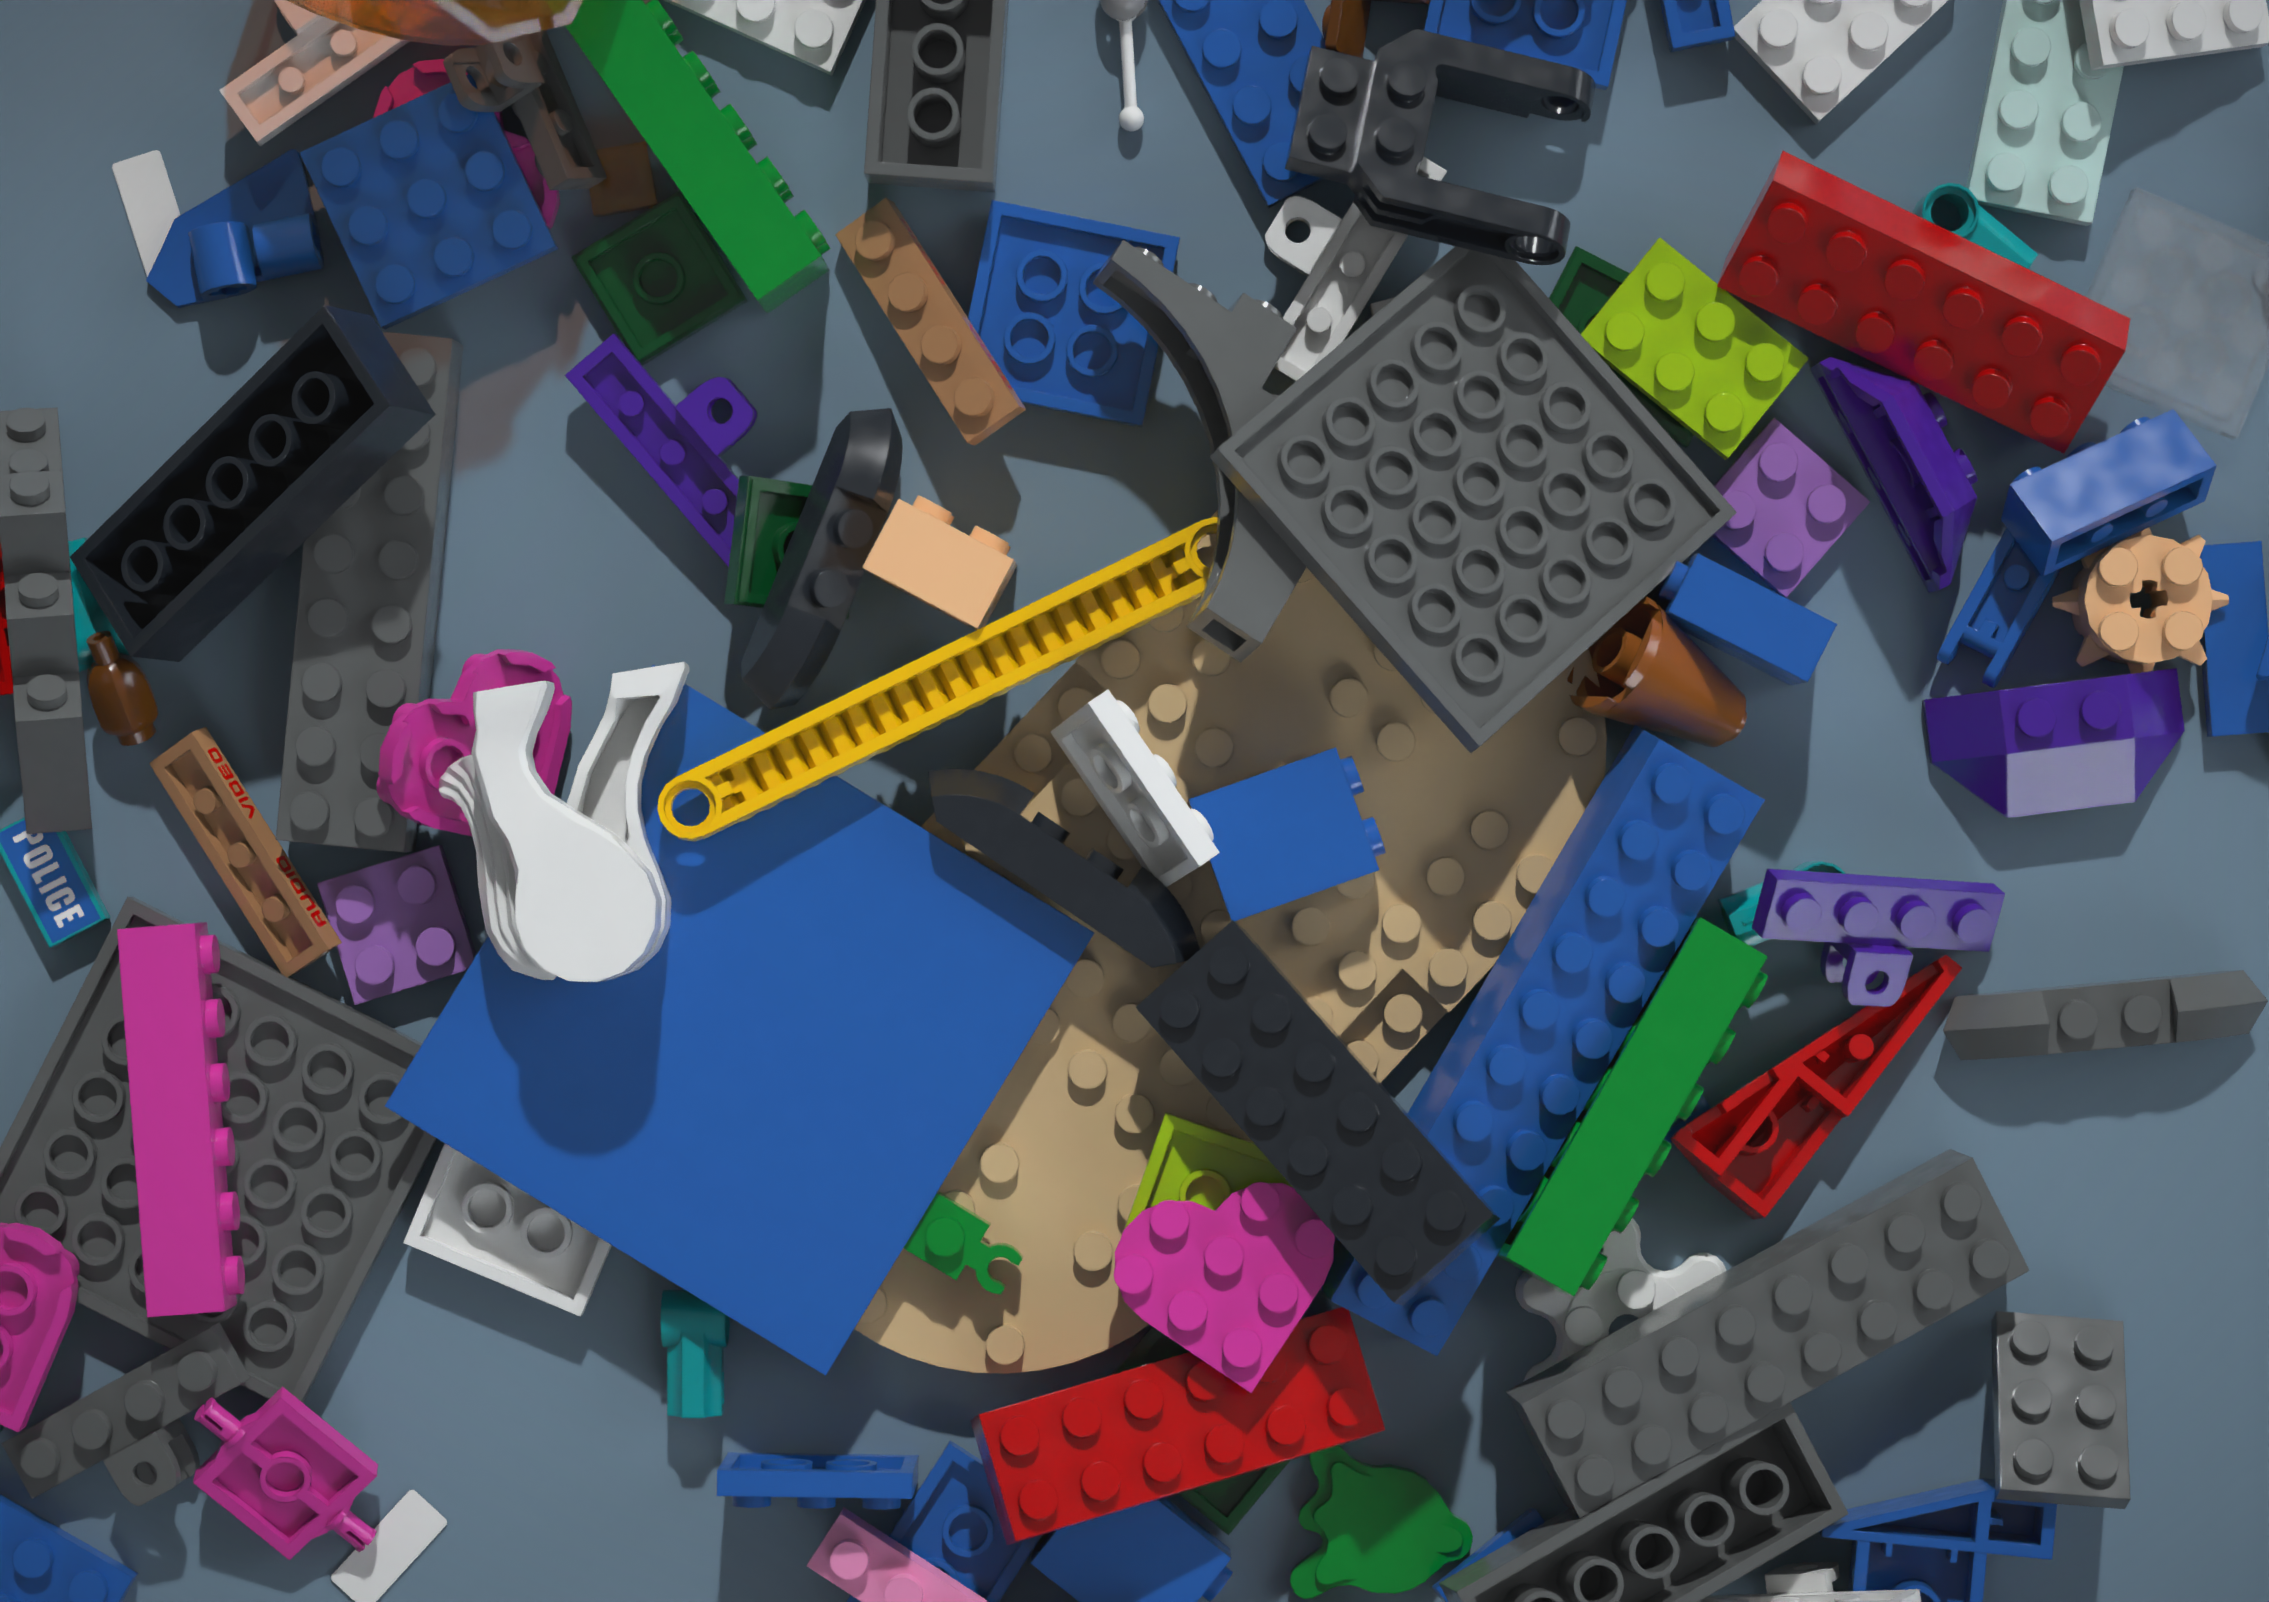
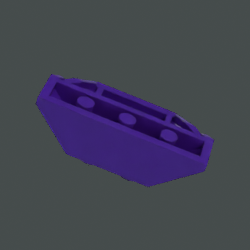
[1810,357,1978,593]
[1922,668,2185,818]

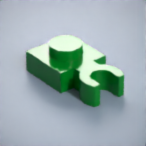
[904,1191,1023,1294]

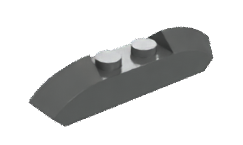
[1943,970,2268,1060]

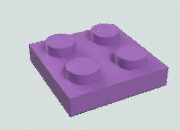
[1712,418,1870,598]
[317,845,477,1005]

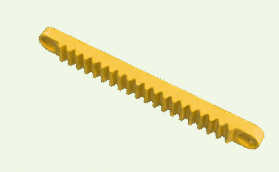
[657,517,1217,841]

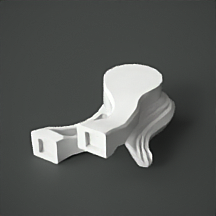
[439,662,689,982]

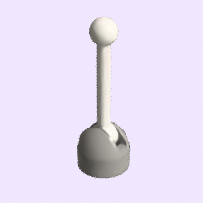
[1099,0,1148,132]

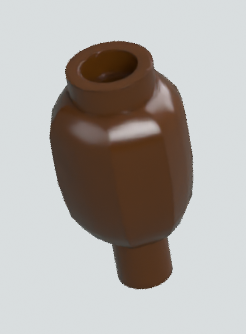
[86,631,158,746]

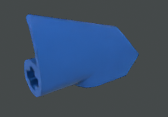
[146,149,324,308]

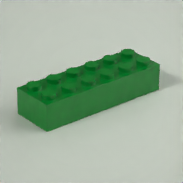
[547,0,831,314]
[1497,917,1768,1296]

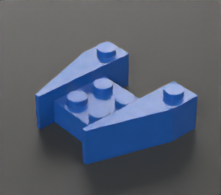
[1819,1478,2057,1602]

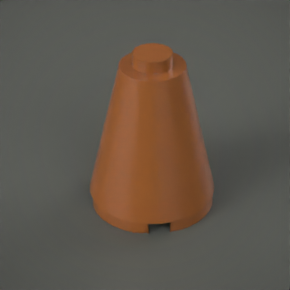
[1567,596,1747,747]

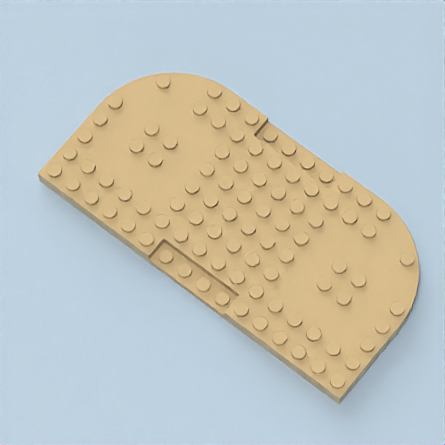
[855,510,1607,1374]

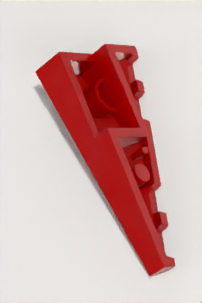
[1670,955,1962,1220]

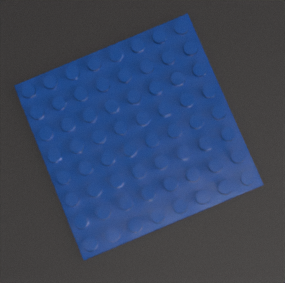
[385,665,1095,1376]

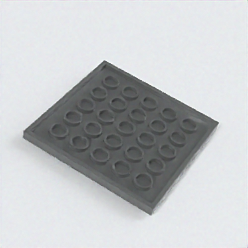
[1209,246,1737,753]
[0,896,438,1403]

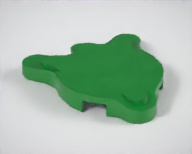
[1290,1445,1473,1599]

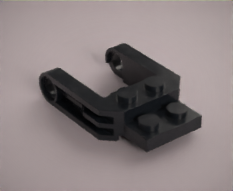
[1285,29,1596,265]

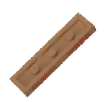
[835,198,1026,446]
[149,727,342,977]

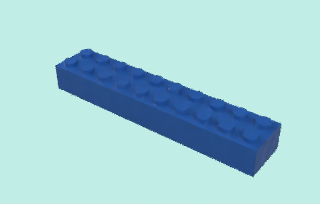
[1321,725,1765,1356]

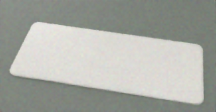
[112,150,180,277]
[331,1490,447,1602]

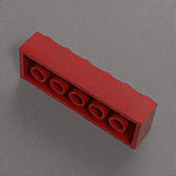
[1717,151,2131,454]
[970,1307,1386,1545]

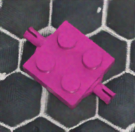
[193,1386,378,1560]

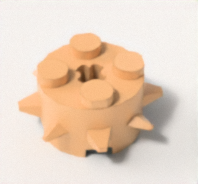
[2052,527,2229,674]

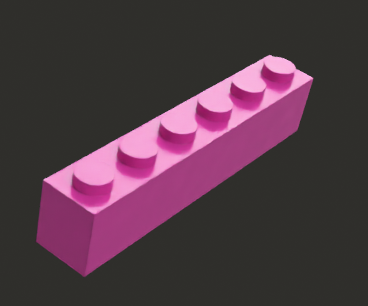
[117,922,245,1317]

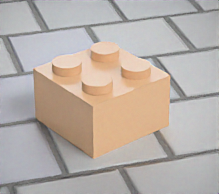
[862,495,1017,630]

